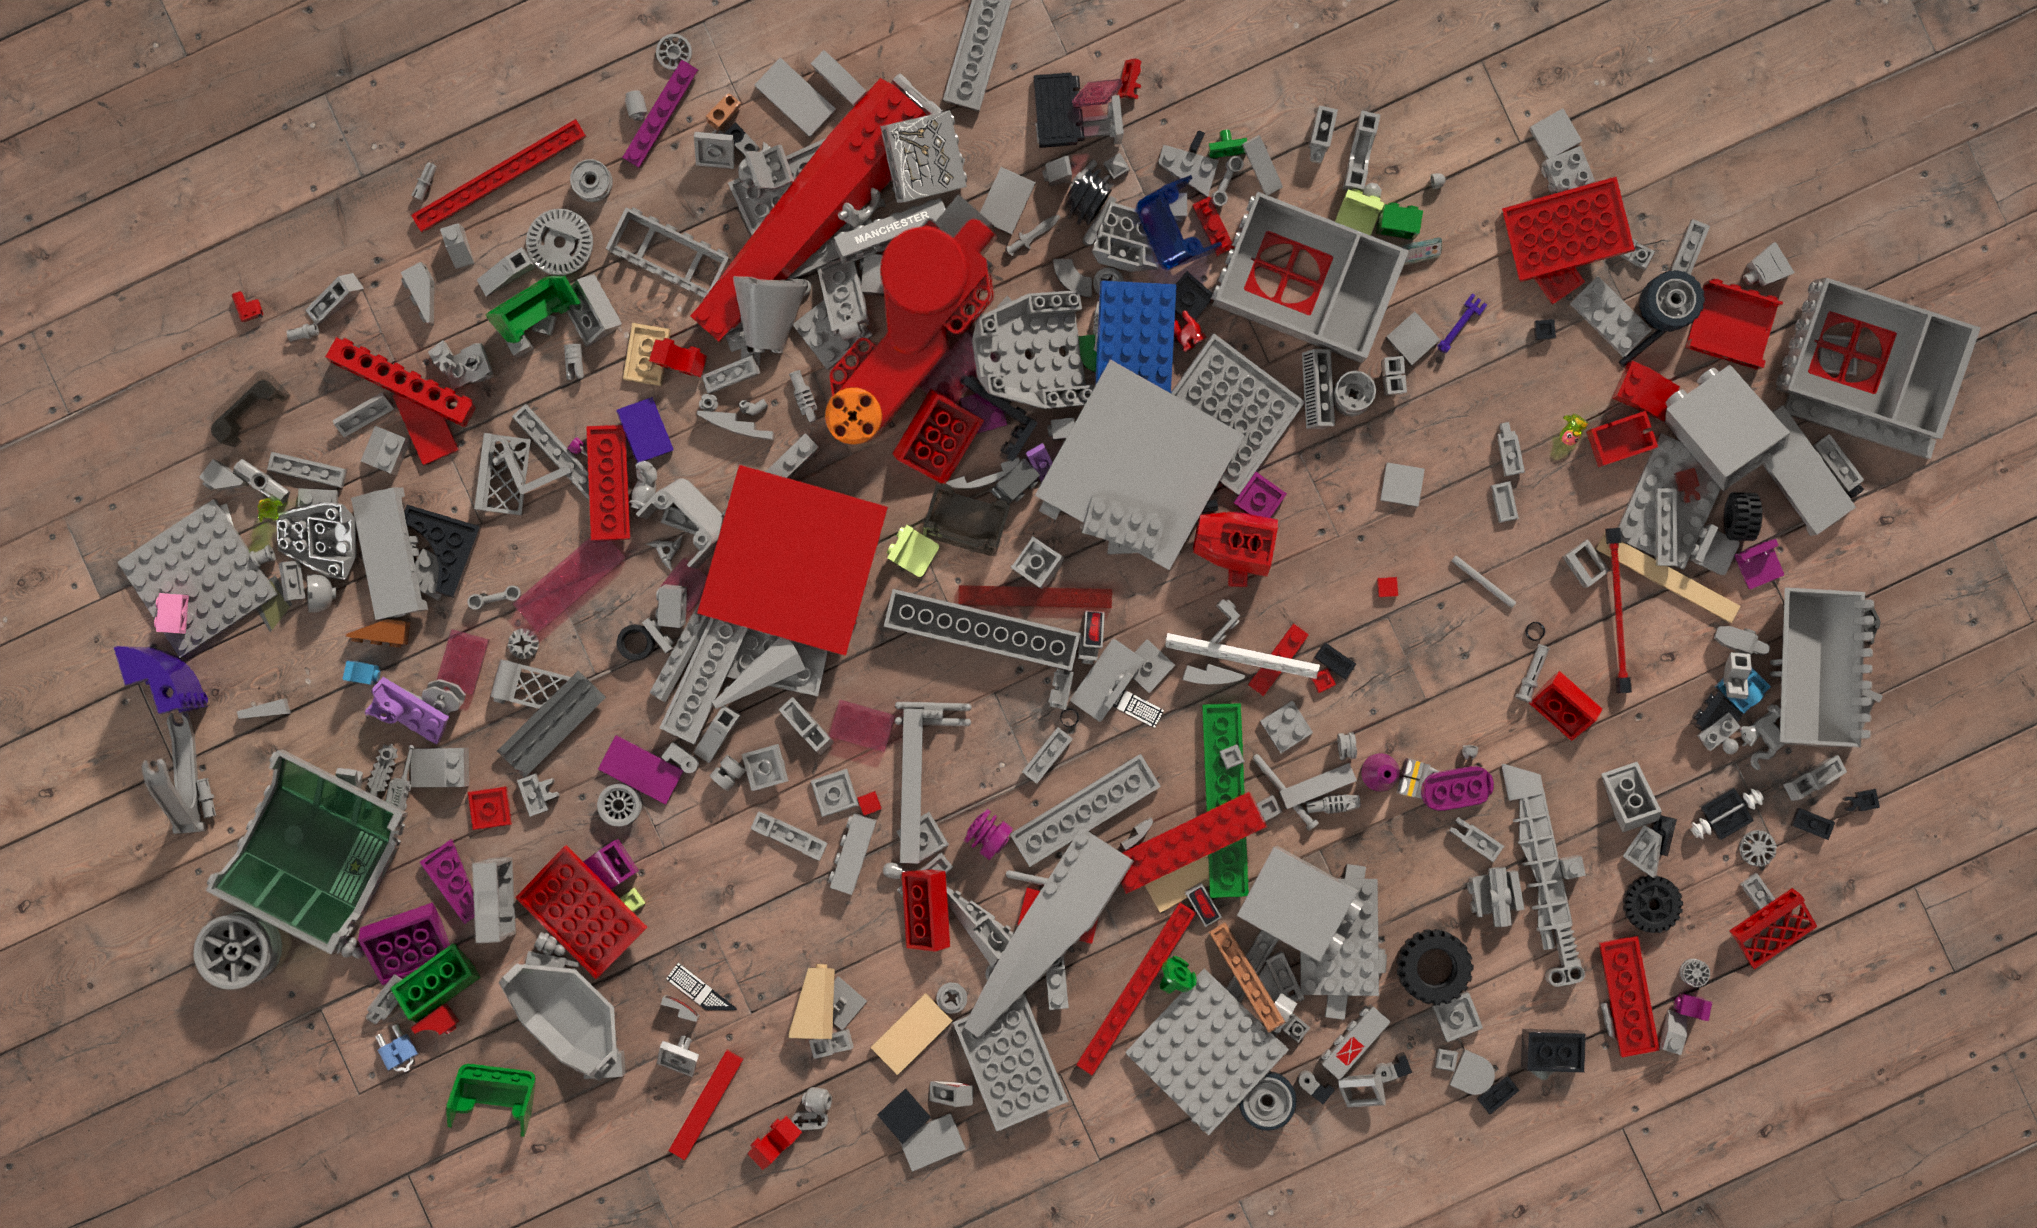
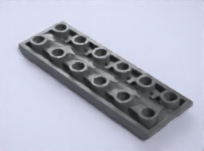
[497,670,606,778]

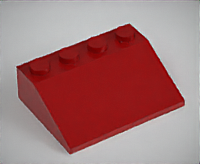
[892,388,984,485]

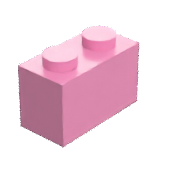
[154,593,189,634]

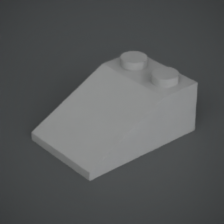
[411,748,469,787]
[1601,762,1662,832]

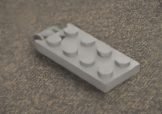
[817,259,870,341]

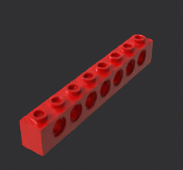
[325,337,476,428]

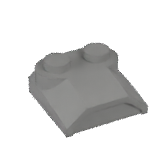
[1010,536,1064,589]

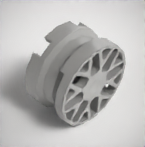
[1337,732,1357,760]
[1679,958,1710,987]

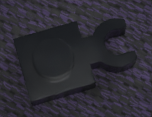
[1842,789,1880,811]

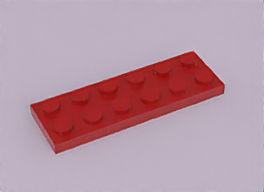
[586,425,630,541]
[1598,936,1660,1057]

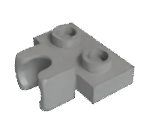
[517,774,560,817]

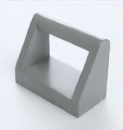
[1562,539,1610,588]
[1338,1074,1386,1108]

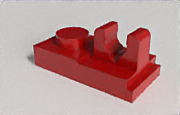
[1117,58,1142,99]

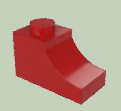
[411,1003,460,1035]

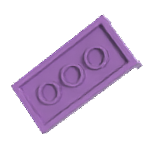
[365,677,449,745]

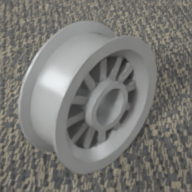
[597,783,642,826]

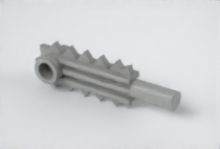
[365,744,398,809]

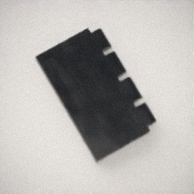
[1034,72,1085,148]

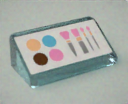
[1402,237,1442,262]

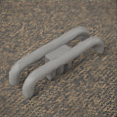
[895,702,972,727]

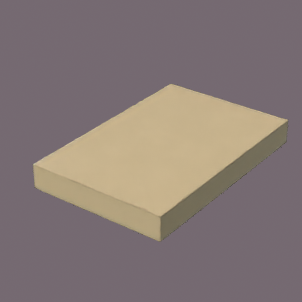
[623,323,671,386]

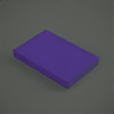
[616,397,674,463]

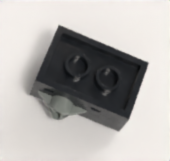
[1521,1029,1586,1080]

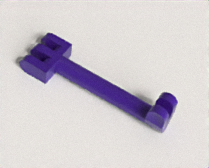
[1437,293,1487,353]

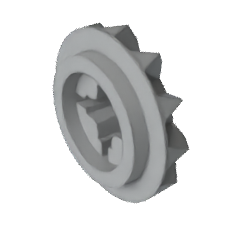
[1093,268,1124,295]
[507,628,539,659]
[937,982,967,1014]

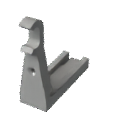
[491,437,574,495]

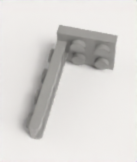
[1035,95,1124,145]

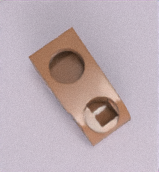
[706,93,742,131]

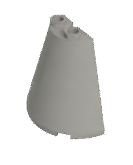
[733,276,808,353]

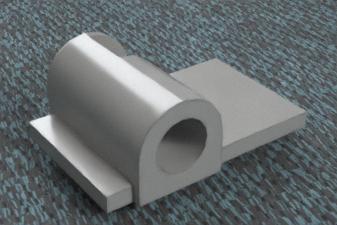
[447,343,494,390]

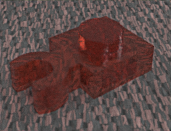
[1674,468,1701,504]

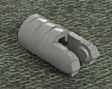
[564,344,584,380]

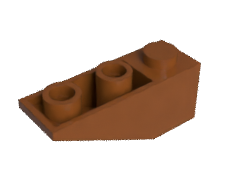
[346,619,411,648]

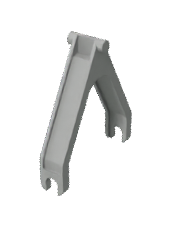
[141,712,206,834]

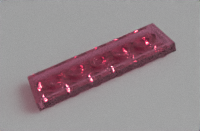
[513,537,626,633]

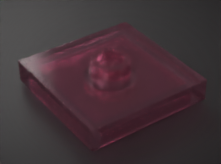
[1072,79,1123,107]
[659,558,707,612]

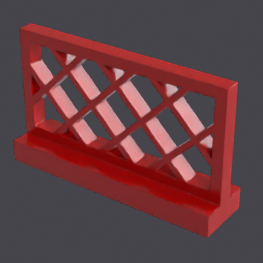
[1729,888,1817,970]

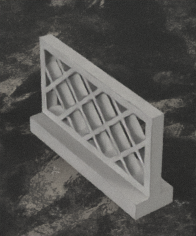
[474,433,531,515]

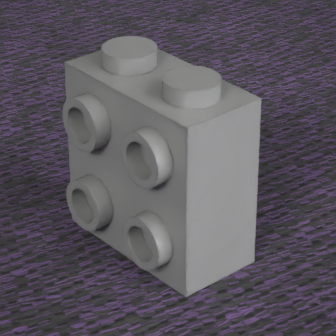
[1541,146,1595,195]

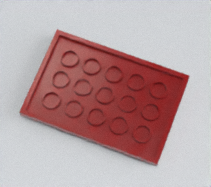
[1502,176,1635,282]
[515,845,648,979]

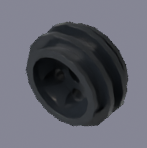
[1064,169,1114,226]

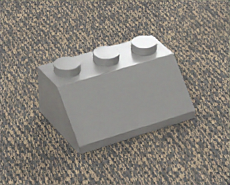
[567,274,622,347]

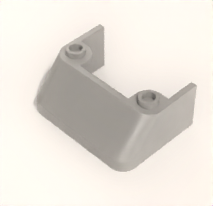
[636,478,724,569]

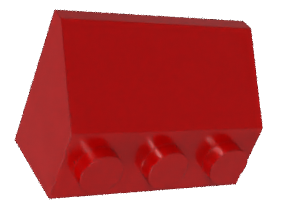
[1529,671,1603,741]

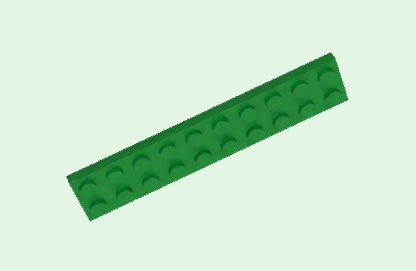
[1202,703,1249,898]

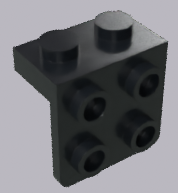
[1690,692,1743,744]

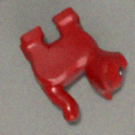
[1174,310,1207,352]

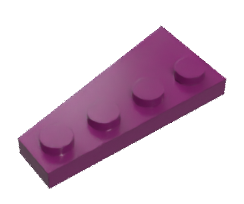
[420,839,475,924]

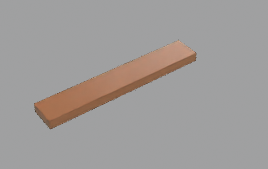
[1209,922,1286,1033]

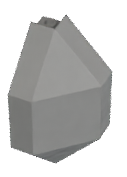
[499,964,617,1081]

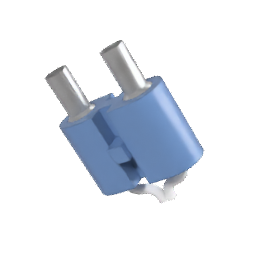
[375,1024,418,1072]

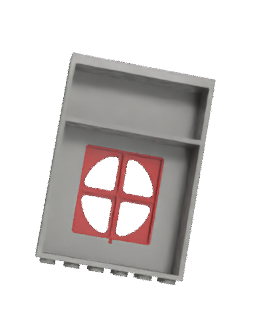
[1211,192,1409,364]
[1776,278,1981,439]

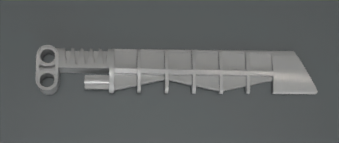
[1501,764,1585,987]

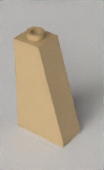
[789,964,835,1039]

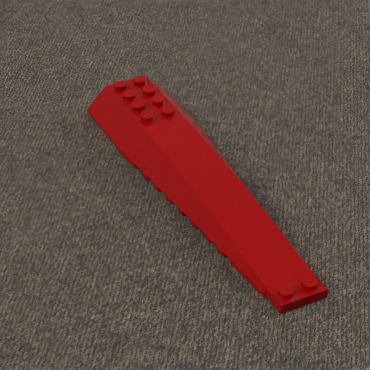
[690,78,927,342]

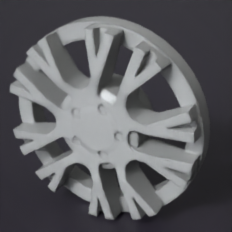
[656,34,692,70]
[1739,830,1777,866]

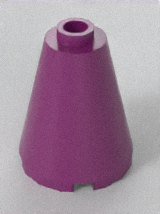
[1361,753,1400,792]

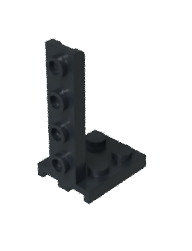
[960,375,1038,462]

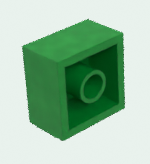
[1376,202,1423,240]

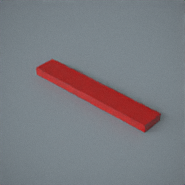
[668,1049,743,1160]

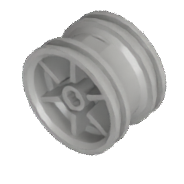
[194,911,282,990]

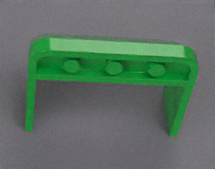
[486,276,581,344]
[446,1064,536,1137]

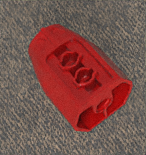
[1193,512,1278,577]

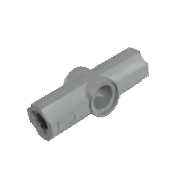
[233,459,290,505]
[1488,867,1511,927]

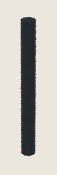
[1619,329,1667,367]

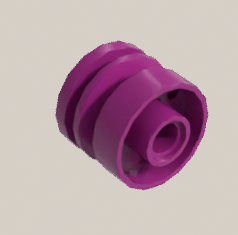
[963,809,1013,860]

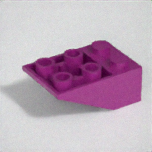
[583,839,639,890]

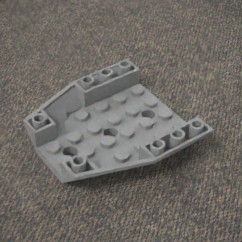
[972,290,1094,409]

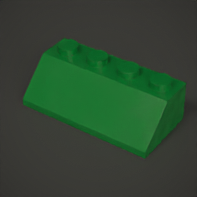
[390,943,481,1022]

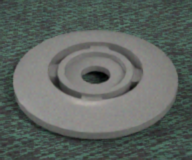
[526,209,593,276]

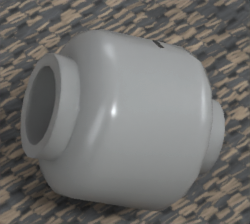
[802,1087,832,1114]

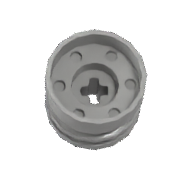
[1333,371,1376,417]

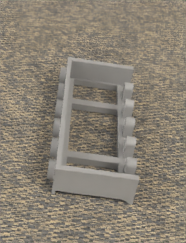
[606,207,731,298]

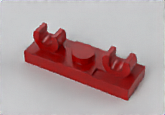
[1192,196,1235,257]

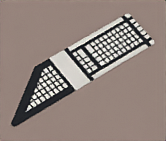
[1113,690,1164,728]
[667,963,737,1010]

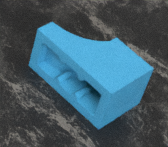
[342,661,381,685]

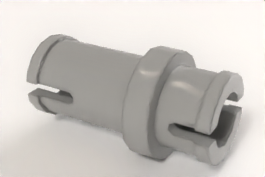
[287,323,319,342]

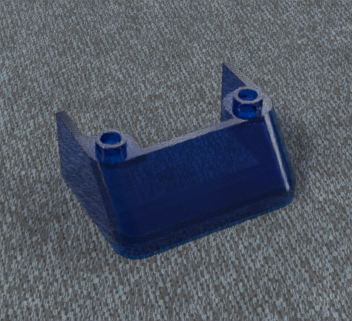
[1136,175,1222,270]

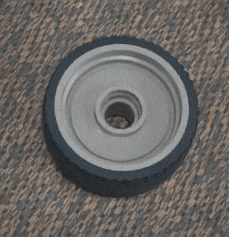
[1239,1071,1297,1131]

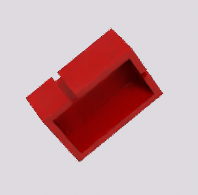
[1586,411,1658,467]

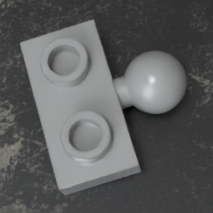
[1697,712,1741,754]

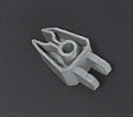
[1714,626,1770,655]

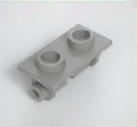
[1048,669,1074,710]

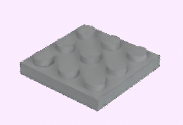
[793,300,873,370]

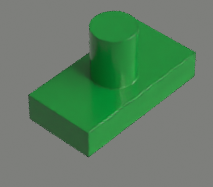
[1208,129,1247,159]

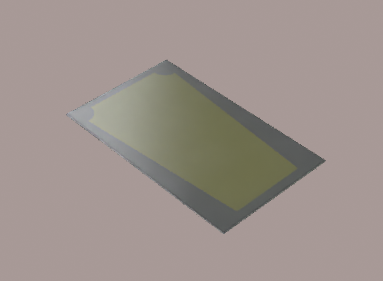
[257,575,292,632]

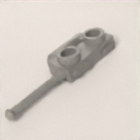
[385,745,414,813]

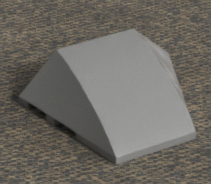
[1092,202,1159,272]

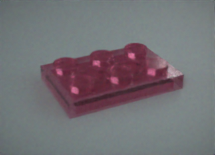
[437,629,490,695]
[829,699,895,752]

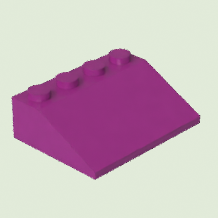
[358,902,450,985]

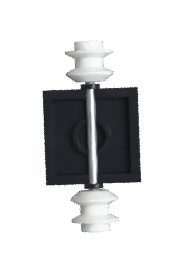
[1691,787,1764,840]

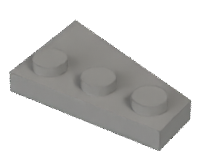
[1158,145,1218,198]

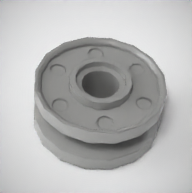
[570,159,613,202]

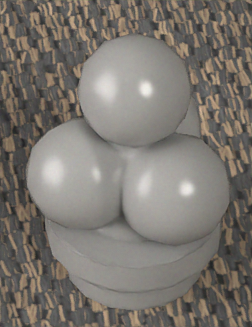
[534,932,566,956]
[336,937,364,958]

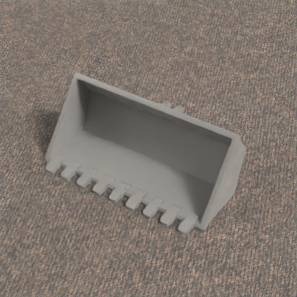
[1770,587,1874,747]

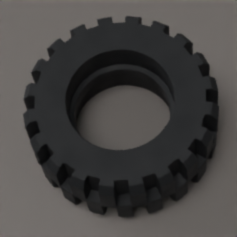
[1396,929,1474,1005]

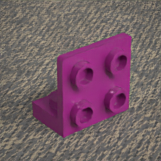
[1734,539,1784,589]

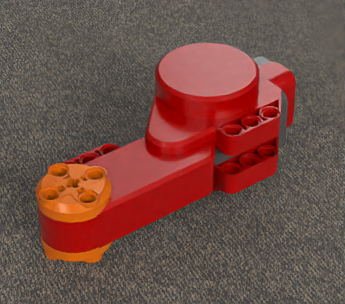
[825,194,999,444]

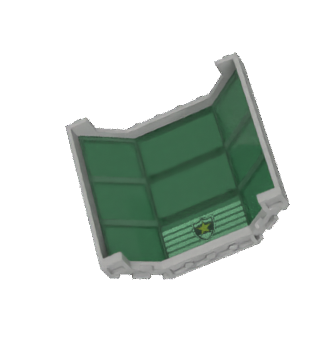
[206,750,408,954]

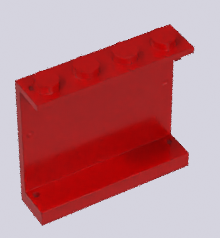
[1685,278,1783,370]

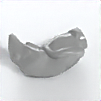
[629,461,657,509]

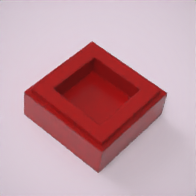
[1228,570,1248,587]
[1377,577,1398,597]
[1311,668,1336,693]
[857,791,882,815]

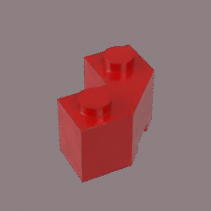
[649,338,707,378]
[747,1116,802,1170]

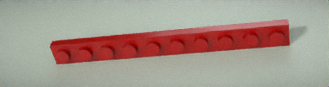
[411,119,587,233]
[1076,902,1196,1075]

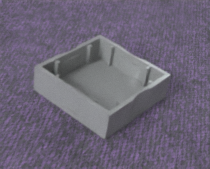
[472,857,516,943]

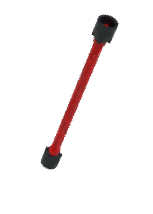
[1605,528,1632,693]

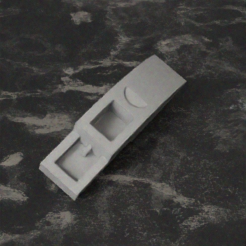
[1046,955,1069,1010]

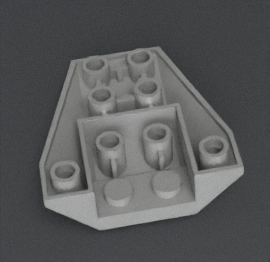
[276,502,357,580]

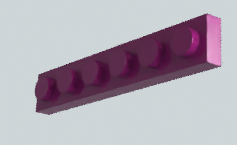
[622,60,699,168]

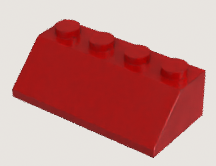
[901,870,950,952]

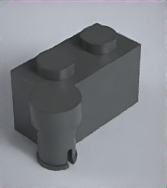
[990,458,1040,509]

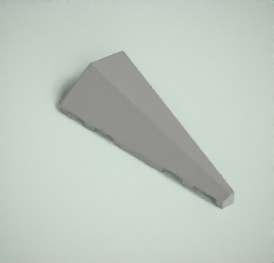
[712,637,805,709]

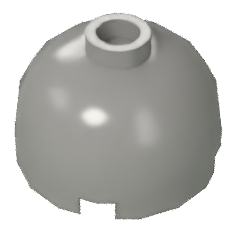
[307,574,336,613]

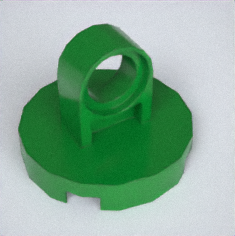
[1159,956,1197,994]

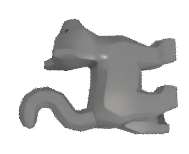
[1740,704,1784,770]

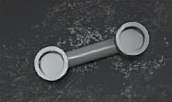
[1211,156,1244,206]
[467,585,521,610]

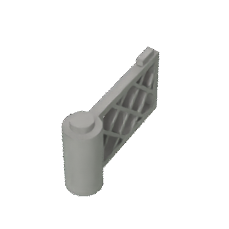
[491,659,571,709]

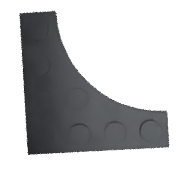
[404,504,481,599]

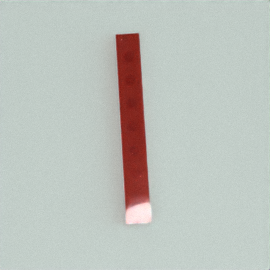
[959,585,1112,608]

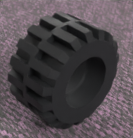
[1724,492,1763,541]

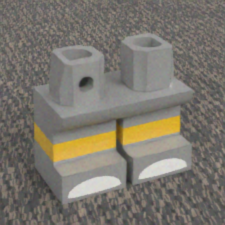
[1396,758,1439,799]

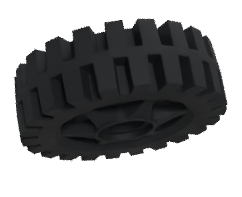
[1623,875,1683,933]

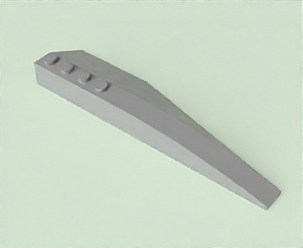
[964,827,1134,1038]

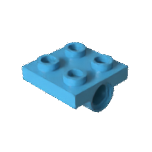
[1715,667,1771,714]

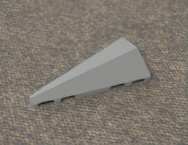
[946,886,1014,967]

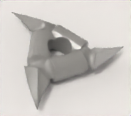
[645,534,683,572]

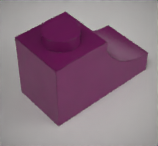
[1674,993,1713,1022]

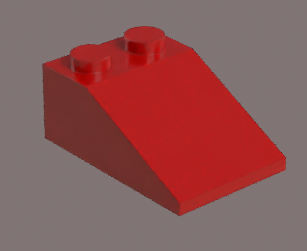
[1612,361,1680,422]

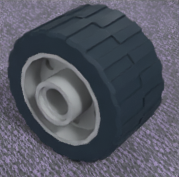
[1639,270,1705,332]

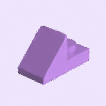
[1026,444,1053,483]

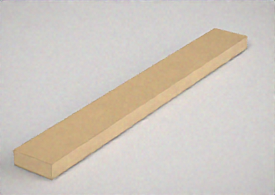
[1595,533,1741,623]

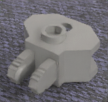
[421,679,466,719]

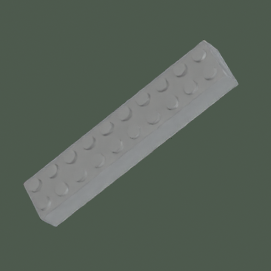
[884,589,1081,671]

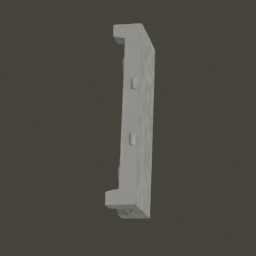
[1763,405,1856,536]
[351,487,428,620]

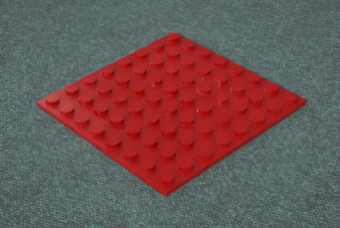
[697,465,888,656]

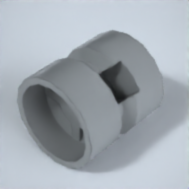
[709,755,746,791]

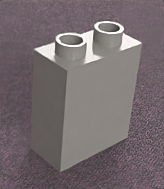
[1665,365,1790,491]
[1237,846,1364,962]

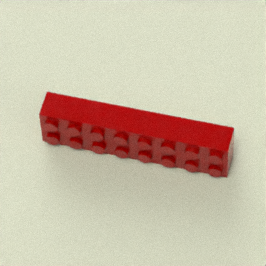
[1121,791,1267,894]

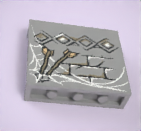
[880,111,967,203]

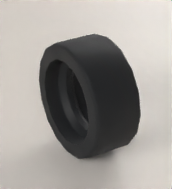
[617,624,655,661]

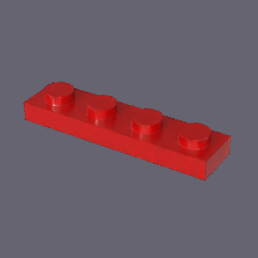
[1248,623,1309,696]

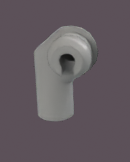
[739,399,768,416]

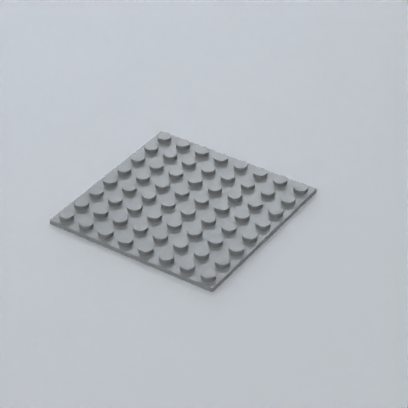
[1035,360,1244,570]

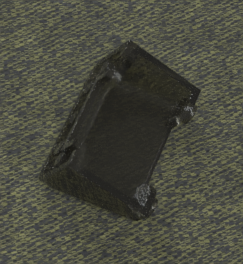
[210,371,291,448]
[923,483,1010,556]

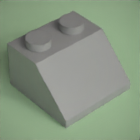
[361,426,411,476]

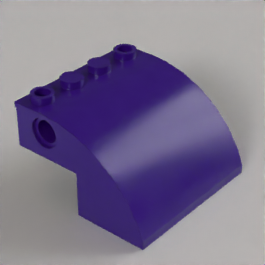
[114,646,208,714]

